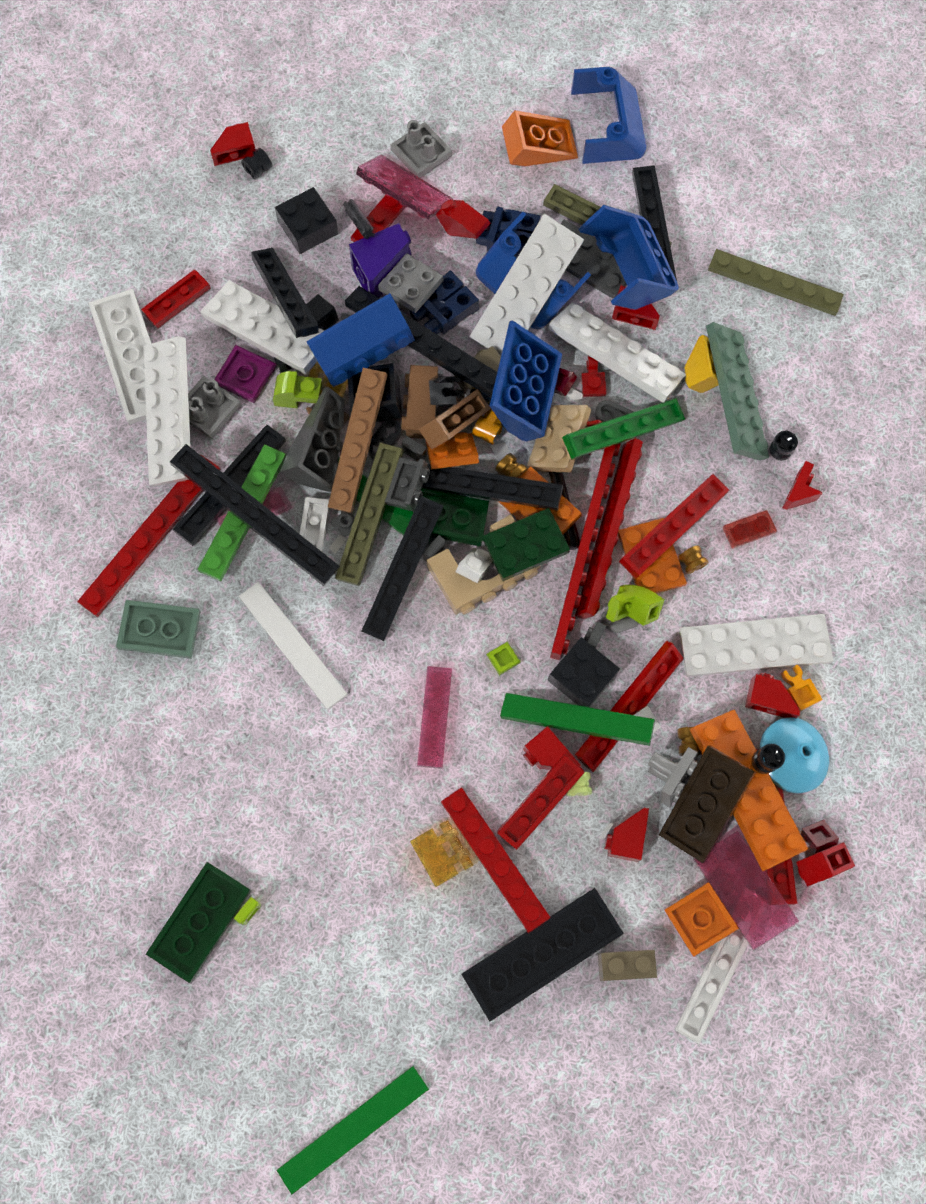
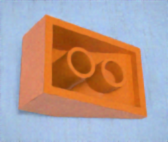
[502,110,578,167]

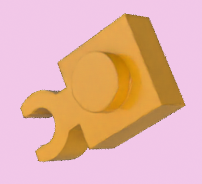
[781,665,823,712]

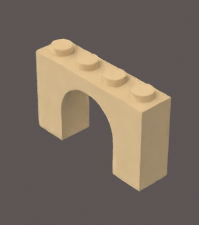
[427,515,540,615]

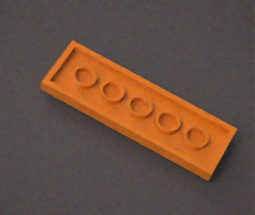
[690,709,808,871]

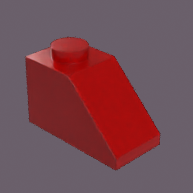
[210,122,256,166]
[436,199,490,239]
[612,285,660,330]
[745,673,800,718]
[523,726,581,770]
[604,807,649,862]
[796,842,855,887]

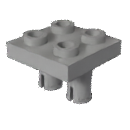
[390,120,452,179]
[378,253,443,313]
[188,376,241,439]
[648,747,698,808]

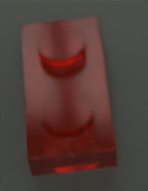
[723,510,777,549]

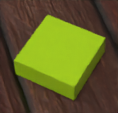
[486,641,520,676]
[234,897,261,925]

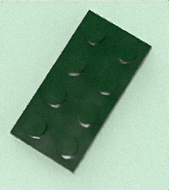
[146,862,252,983]

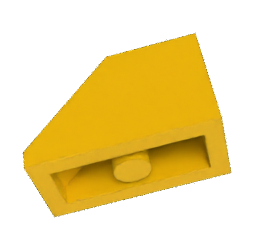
[684,335,718,393]

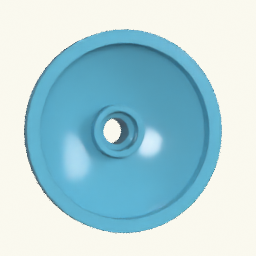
[760,717,829,794]

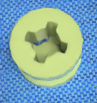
[566,772,592,796]

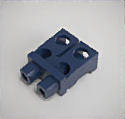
[476,206,541,258]
[410,270,479,335]

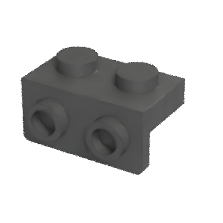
[385,457,430,512]

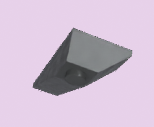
[280,387,345,492]

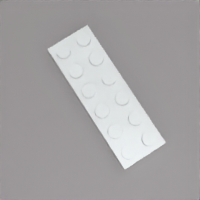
[470,214,584,356]
[200,280,323,375]
[89,289,152,425]
[548,302,686,403]
[144,336,190,486]
[679,614,834,677]

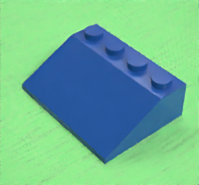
[490,320,562,442]

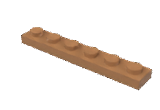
[328,368,387,514]

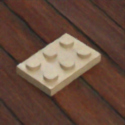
[527,405,591,472]

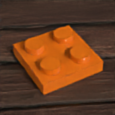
[425,432,479,469]
[665,882,739,957]

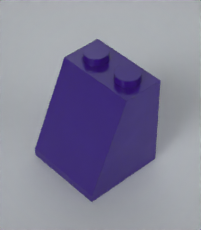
[349,223,412,298]

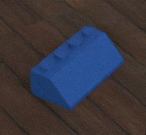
[306,293,415,387]

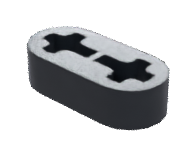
[368,419,402,459]

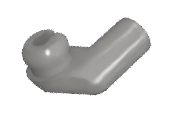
[601,610,638,633]

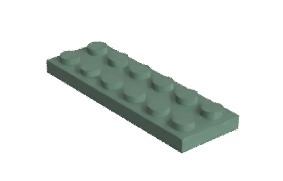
[706,322,769,460]

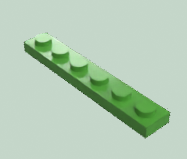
[198,444,286,582]

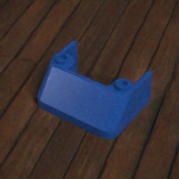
[571,67,646,164]
[579,205,679,310]
[475,212,591,329]

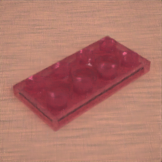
[356,154,453,220]
[693,831,799,951]

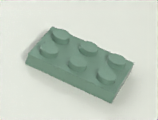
[116,600,201,659]

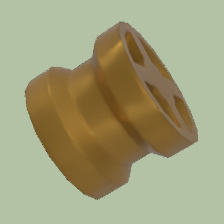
[678,545,709,574]

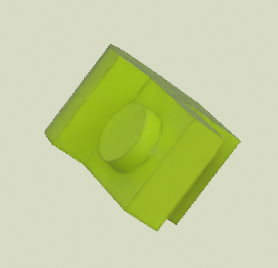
[273,371,322,408]
[606,585,665,626]

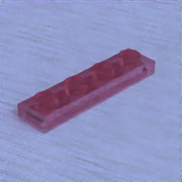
[417,666,452,769]

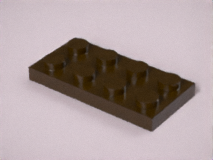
[659,745,756,863]

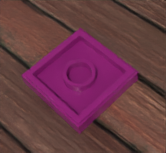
[214,345,277,403]

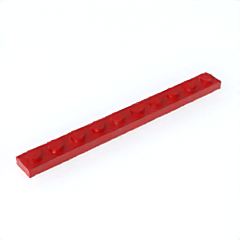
[550,443,621,660]

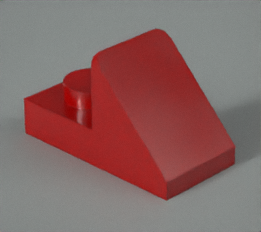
[782,461,822,510]

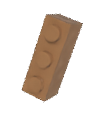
[401,365,438,439]
[419,389,490,449]

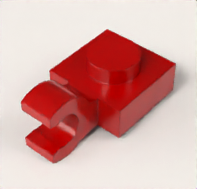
[581,356,606,397]

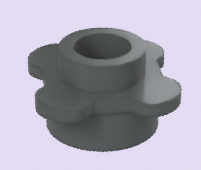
[331,511,355,536]

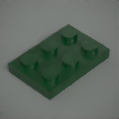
[414,488,489,547]
[482,508,570,581]

